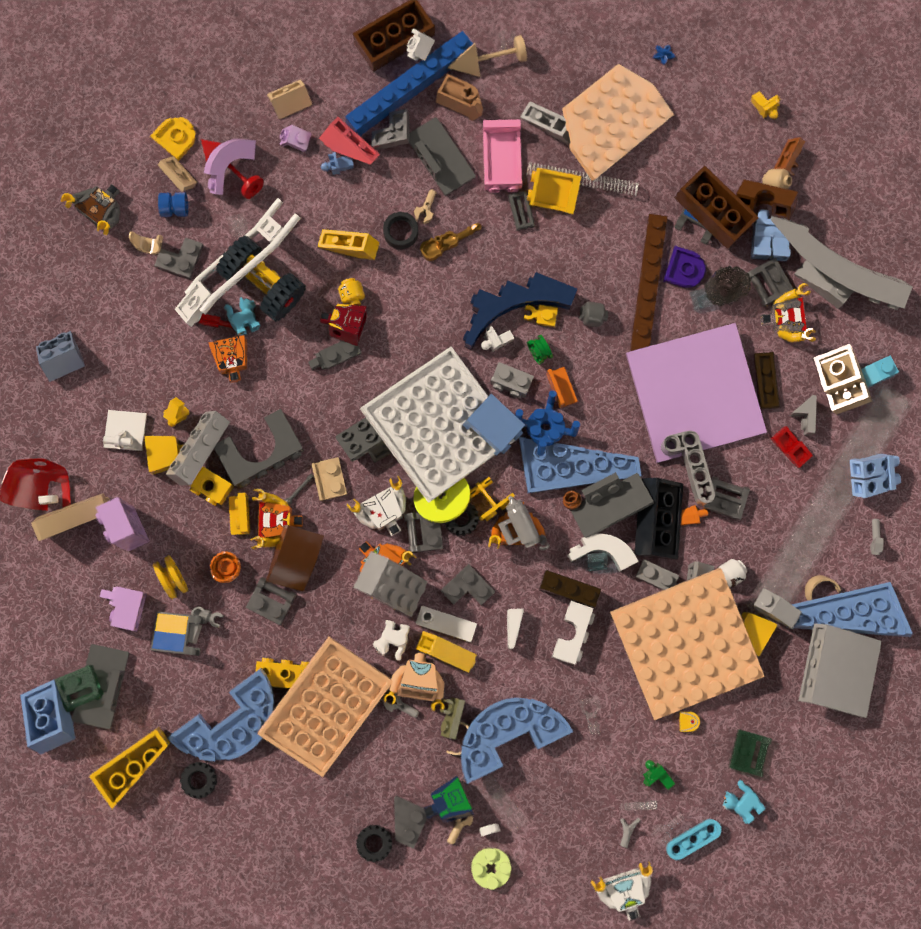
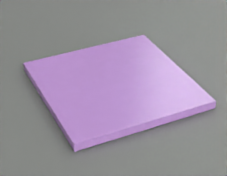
[626,323,767,463]

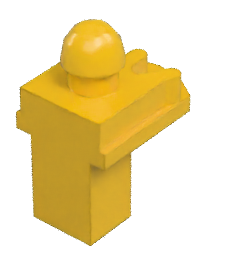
[751,91,780,119]
[163,397,190,427]

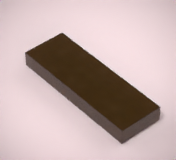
[754,352,780,410]

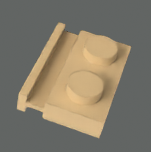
[311,457,347,501]

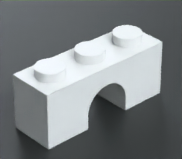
[552,601,595,665]

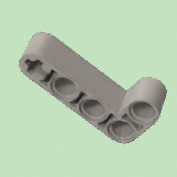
[661,431,715,506]

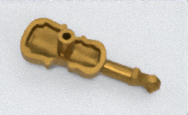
[420,223,482,261]

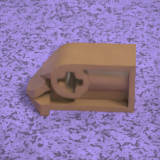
[436,74,483,121]

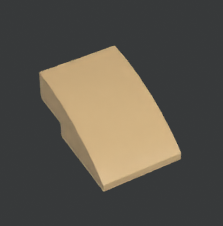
[814,344,872,415]

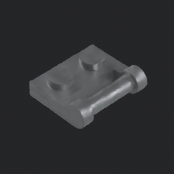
[745,258,793,307]
[703,476,750,520]
[404,513,443,553]
[246,577,297,626]

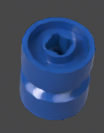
[158,192,188,217]

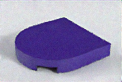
[663,246,706,288]

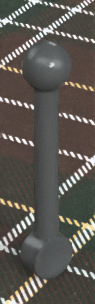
[285,473,314,505]

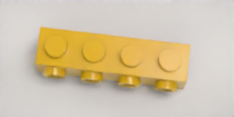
[255,658,309,688]

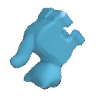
[224,297,260,336]
[723,780,766,824]

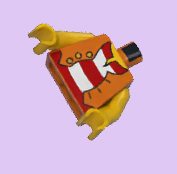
[251,489,303,550]

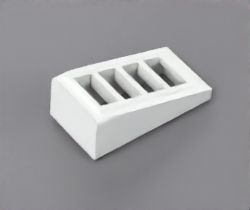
[507,609,524,649]

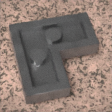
[372,109,409,150]
[154,237,204,279]
[441,564,495,605]

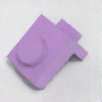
[280,125,311,152]

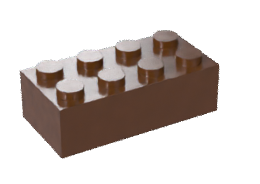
[352,0,435,72]
[674,165,759,249]

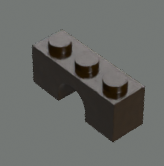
[538,570,601,608]

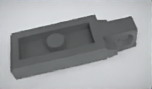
[308,341,362,370]

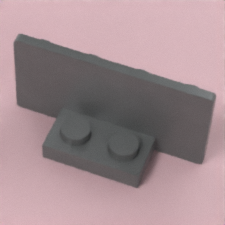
[409,117,476,196]
[335,417,392,463]
[570,472,654,538]
[72,644,130,729]

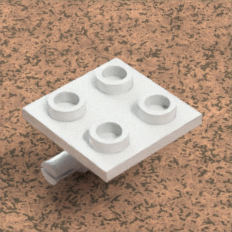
[103,410,147,451]

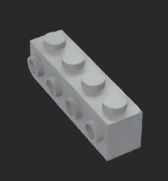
[165,411,230,486]

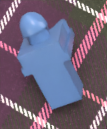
[321,152,354,175]

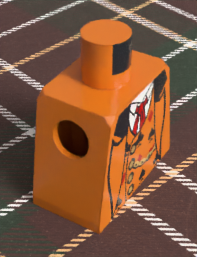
[209,335,247,383]

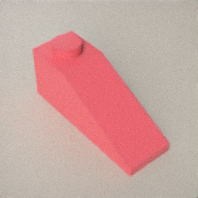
[319,117,380,165]

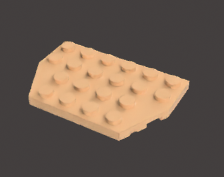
[562,64,674,181]

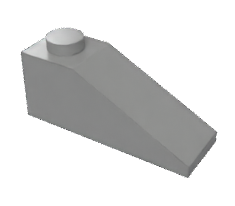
[520,102,571,145]
[794,260,854,309]

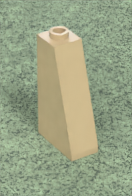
[31,493,110,541]

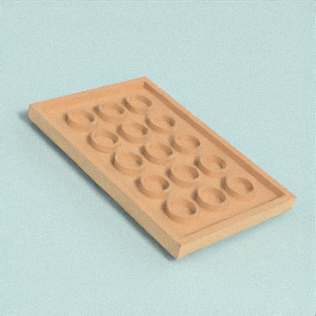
[258,636,392,777]

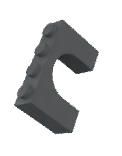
[214,409,304,488]

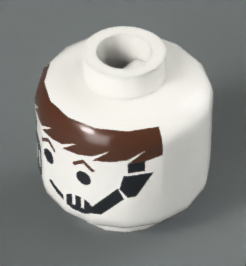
[719,559,747,588]

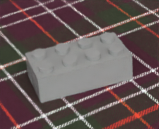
[354,551,427,617]

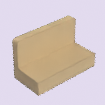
[267,79,312,119]

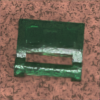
[55,665,104,713]
[728,729,772,777]

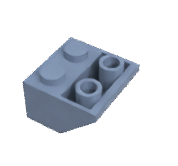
[36,331,85,382]

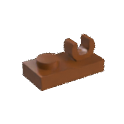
[774,137,805,176]

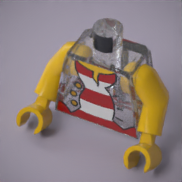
[761,283,816,343]

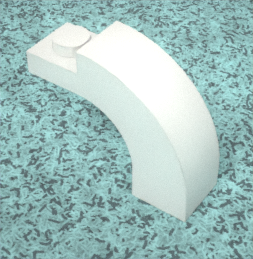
[567,534,638,572]

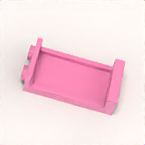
[483,120,522,193]

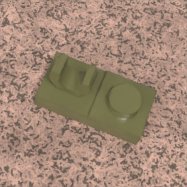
[440,697,465,740]

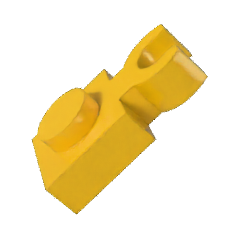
[524,305,558,327]

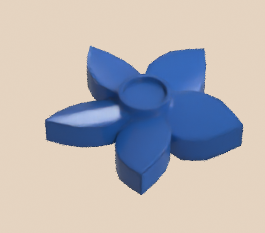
[653,45,675,65]

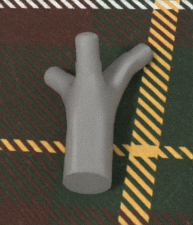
[620,818,641,848]

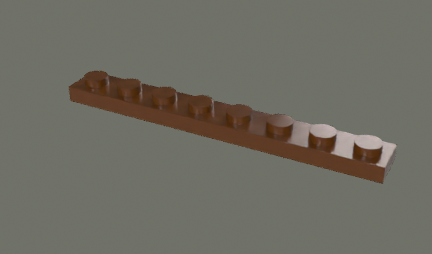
[629,213,668,352]

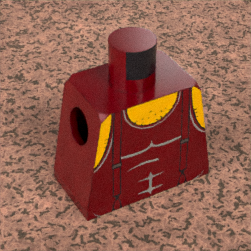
[320,304,367,346]

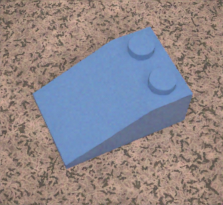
[20,679,75,754]

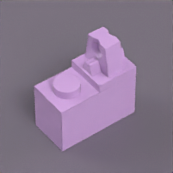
[100,586,146,632]

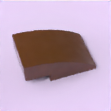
[266,525,324,592]

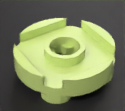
[471,848,511,890]

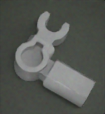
[188,607,224,644]

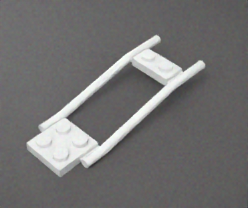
[175,198,301,327]

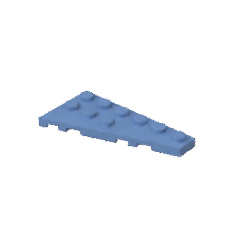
[519,437,642,494]
[786,582,913,637]

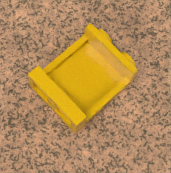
[527,167,581,214]

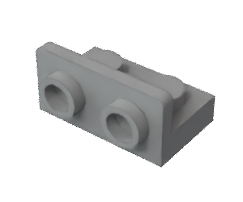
[490,362,534,399]

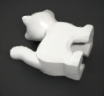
[373,620,410,661]

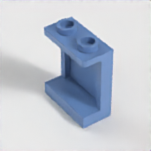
[462,394,525,456]

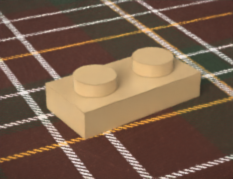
[158,156,197,192]

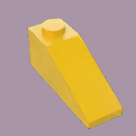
[317,229,380,260]

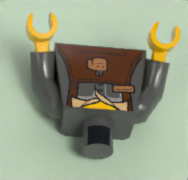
[61,184,120,235]

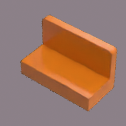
[546,367,578,409]

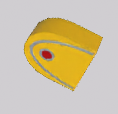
[679,712,700,732]

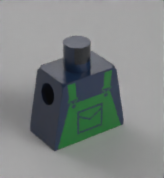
[423,776,474,823]

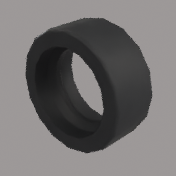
[383,212,419,250]

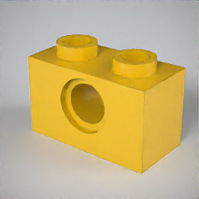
[189,466,234,506]

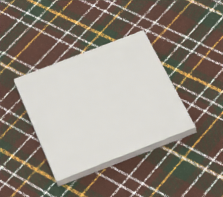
[360,346,515,503]

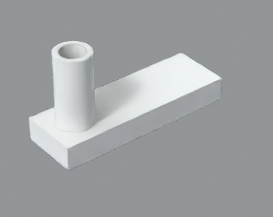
[416,606,477,642]

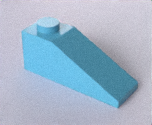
[861,355,899,388]

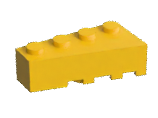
[89,727,170,809]

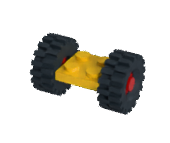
[216,235,306,322]

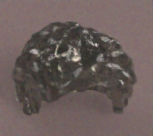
[705,266,752,306]

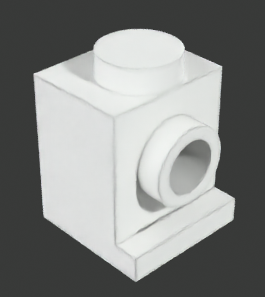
[406,29,435,61]

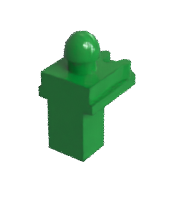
[643,760,675,790]

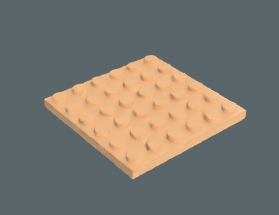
[610,568,765,720]

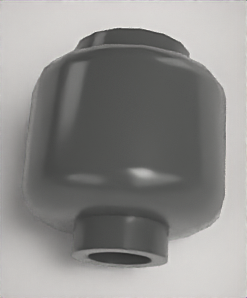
[579,301,608,327]

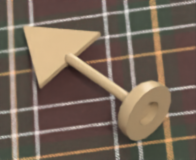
[448,35,527,77]

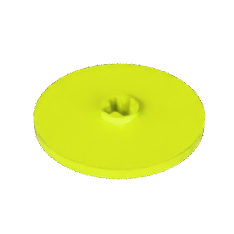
[413,478,471,523]

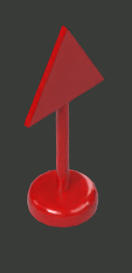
[201,139,264,199]

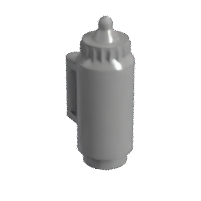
[498,496,540,548]

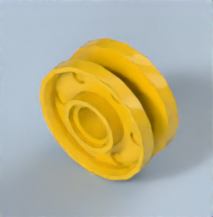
[153,555,188,600]

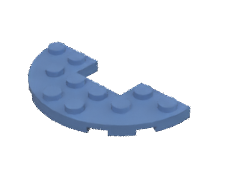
[167,668,274,761]
[461,698,573,784]

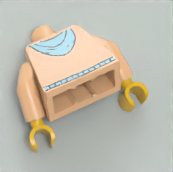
[384,653,444,711]

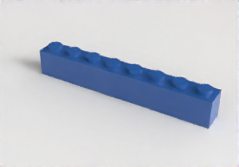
[345,31,473,136]

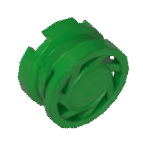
[527,335,553,365]

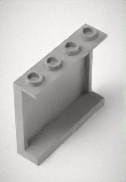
[799,623,882,718]

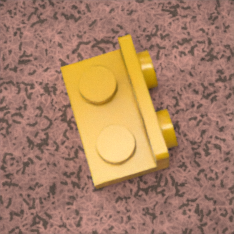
[229,493,251,535]

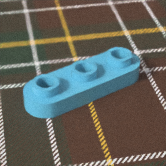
[666,819,721,860]

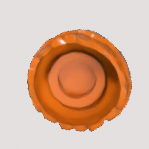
[210,551,241,583]

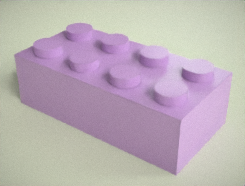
[95,497,150,552]

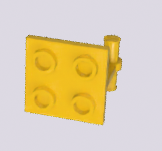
[470,476,515,521]

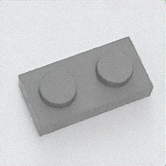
[636,560,679,590]

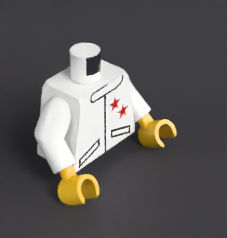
[347,476,406,536]

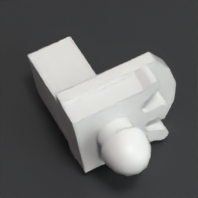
[481,326,514,352]

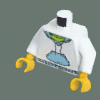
[591,862,653,920]

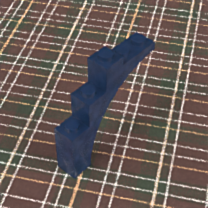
[463,272,578,350]

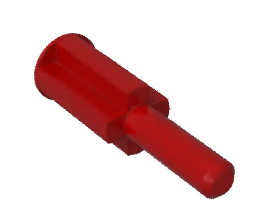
[199,313,232,328]

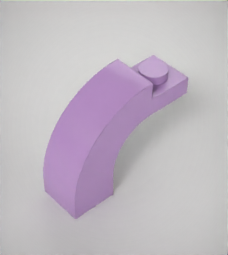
[204,139,256,195]

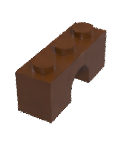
[736,179,798,220]

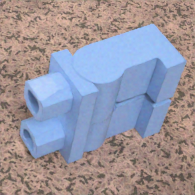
[751,209,790,261]
[850,454,901,498]

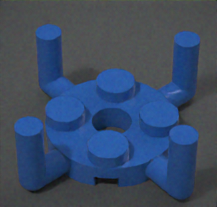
[515,390,580,456]

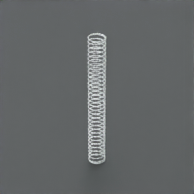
[527,162,639,196]

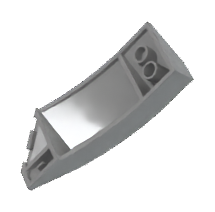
[770,215,913,310]

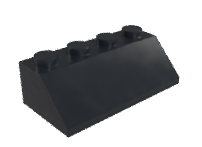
[635,477,684,560]

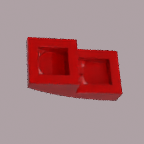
[771,426,813,468]

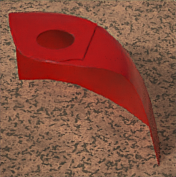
[0,458,71,511]

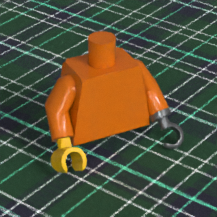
[488,502,549,550]

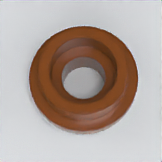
[563,491,582,509]

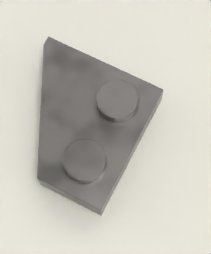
[394,795,427,849]

